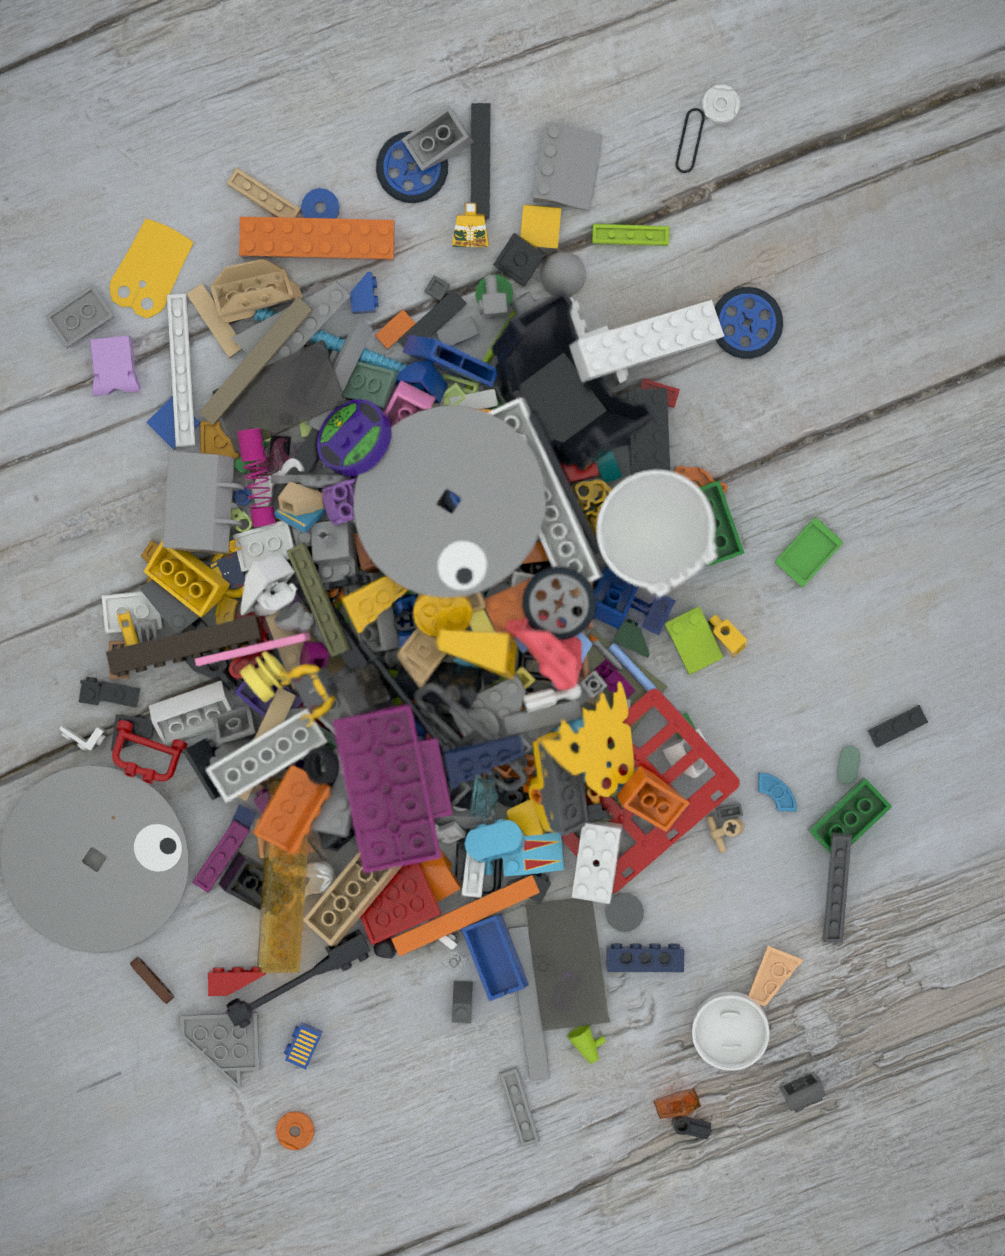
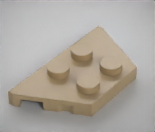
[397,628,447,688]

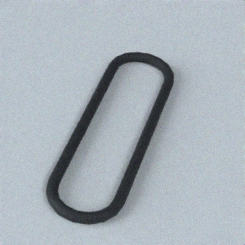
[676,108,705,173]

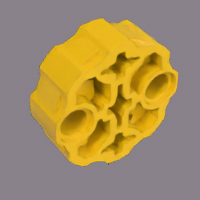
[574,479,613,536]

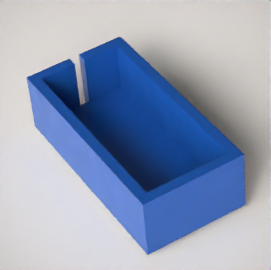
[461,913,529,1001]

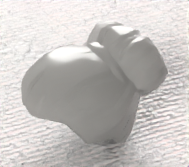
[274,602,314,633]

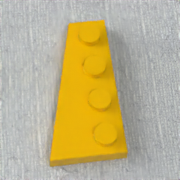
[341,575,409,634]

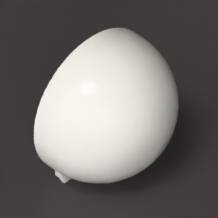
[597,470,718,598]

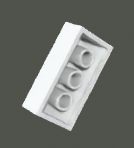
[149,681,233,745]

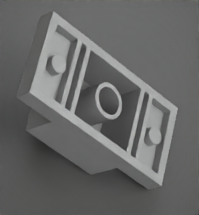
[311,512,358,583]

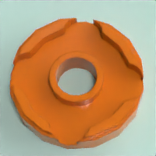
[276,1111,315,1150]

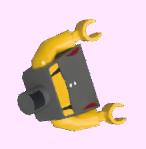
[278,664,341,727]

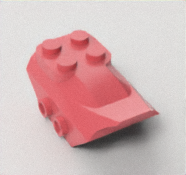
[505,614,582,691]

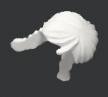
[273,861,336,909]

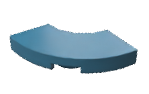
[758,773,797,811]

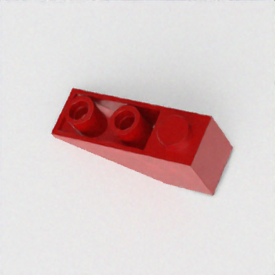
[208,966,267,996]

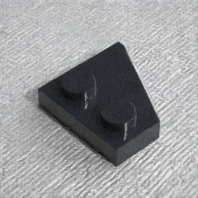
[111,714,154,751]

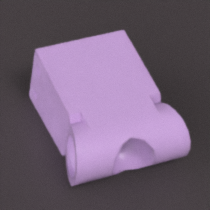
[90,336,141,396]

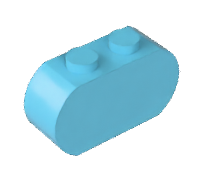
[465,819,525,863]

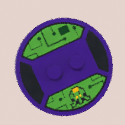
[317,399,392,476]

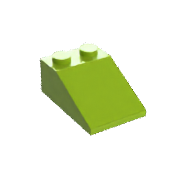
[664,606,723,675]

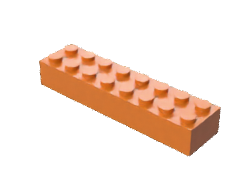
[239,217,395,260]

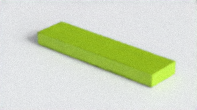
[592,224,669,246]

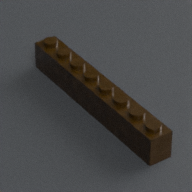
[106,615,263,677]

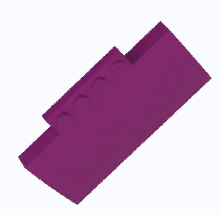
[333,703,452,873]

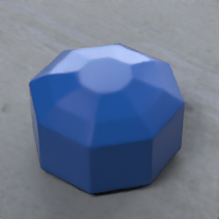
[233,488,252,506]

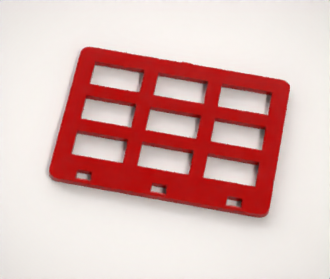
[528,688,740,893]

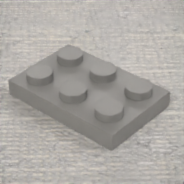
[45,284,115,349]

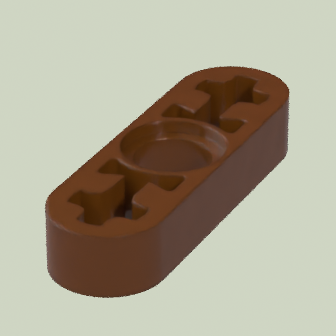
[130,956,175,1004]

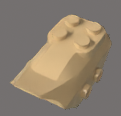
[210,259,303,323]

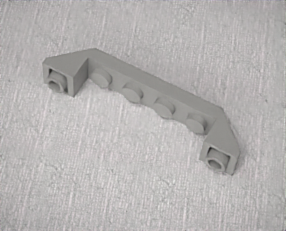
[515,671,607,754]

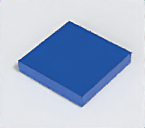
[146,396,200,450]

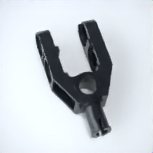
[184,617,238,691]

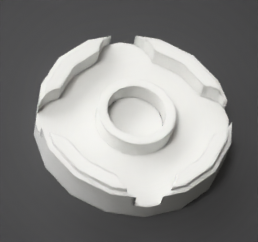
[702,84,740,124]

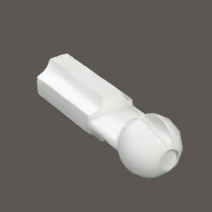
[523,683,582,713]

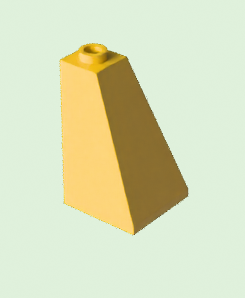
[436,630,518,680]

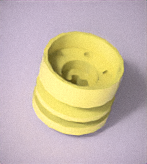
[240,650,291,703]

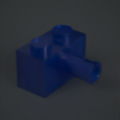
[630,594,676,635]

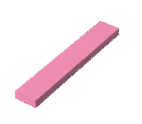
[195,632,311,666]

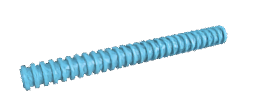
[254,307,407,373]

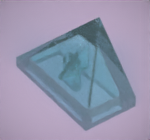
[470,777,499,819]

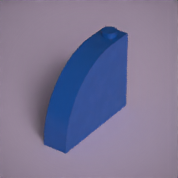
[402,335,497,387]

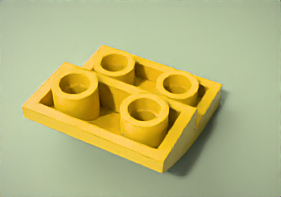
[520,204,561,249]

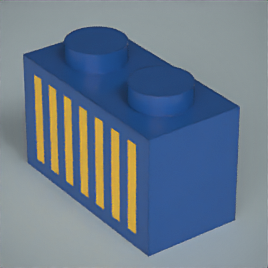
[284,1022,323,1070]

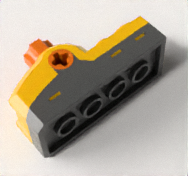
[523,730,589,836]

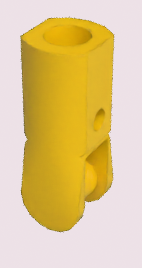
[117,610,139,647]

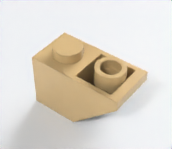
[278,482,325,516]

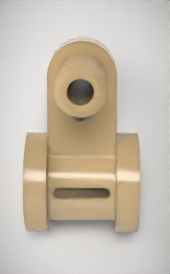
[706,816,744,853]

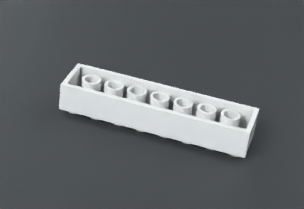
[569,300,724,383]

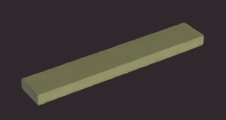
[287,543,350,658]

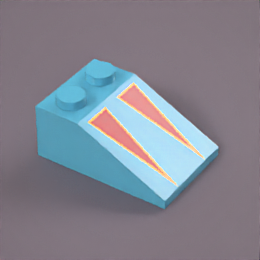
[503,832,564,876]

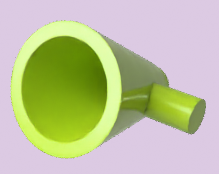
[567,1024,606,1064]

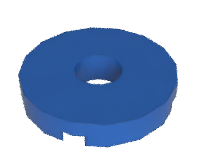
[301,188,340,219]

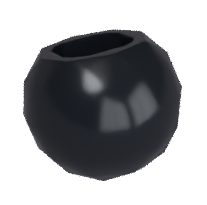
[373,938,397,959]

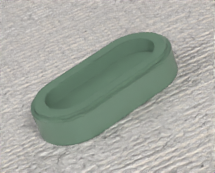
[837,746,860,784]

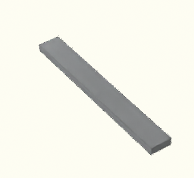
[509,925,549,1081]

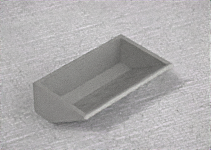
[163,451,244,555]

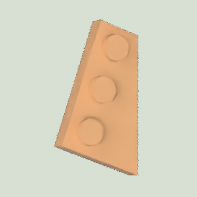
[747,945,804,1007]

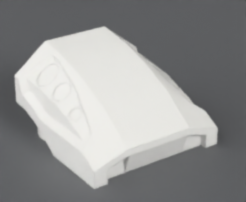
[254,581,297,616]

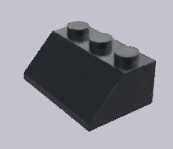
[183,738,222,801]

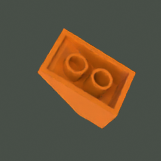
[617,766,690,832]

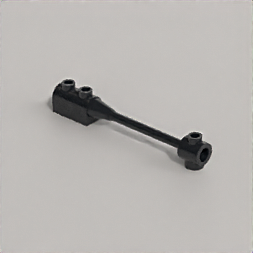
[226,929,371,1028]

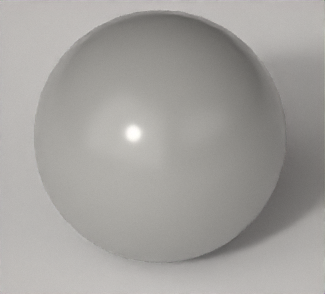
[540,252,586,297]

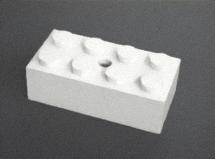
[572,820,623,904]

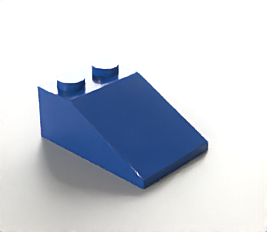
[594,564,639,630]

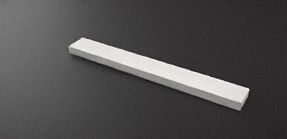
[167,294,195,447]

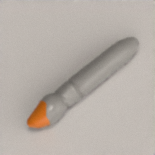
[589,635,623,670]

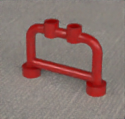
[112,720,188,784]

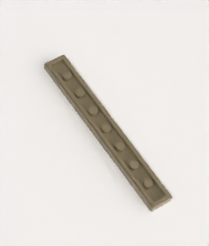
[199,297,313,425]

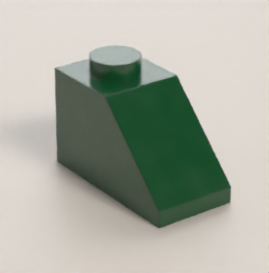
[613,619,650,658]

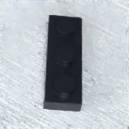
[867,705,928,748]

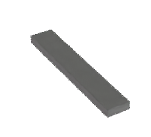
[823,833,852,943]

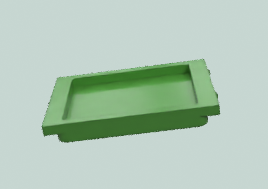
[774,517,844,588]

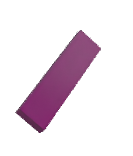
[192,819,250,893]

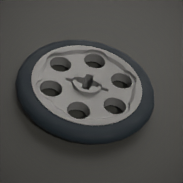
[523,567,596,640]

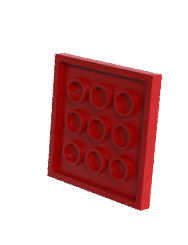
[360,862,442,945]

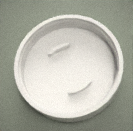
[692,992,770,1071]

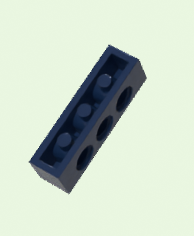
[606,943,684,972]

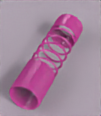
[237,428,276,527]

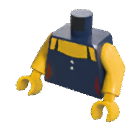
[209,539,245,598]

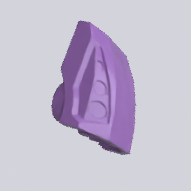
[323,478,357,526]

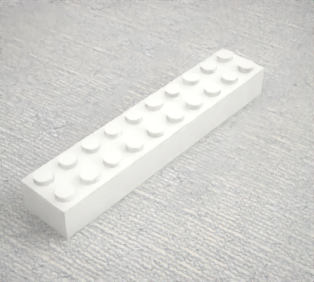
[488,398,603,591]

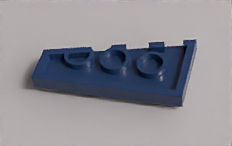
[444,734,525,789]

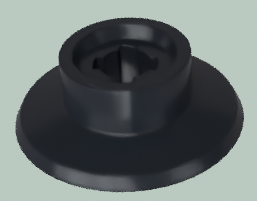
[494,778,528,807]

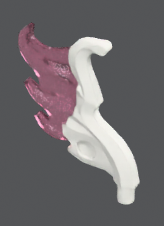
[248,438,305,520]

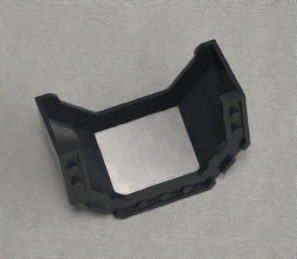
[492,291,655,471]

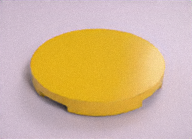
[414,594,472,637]

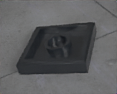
[493,232,546,287]

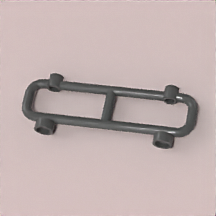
[414,683,528,791]

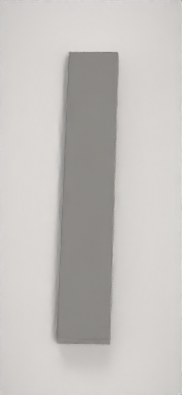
[306,320,373,431]

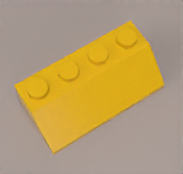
[143,541,230,617]

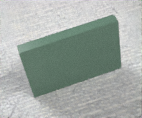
[341,361,399,409]

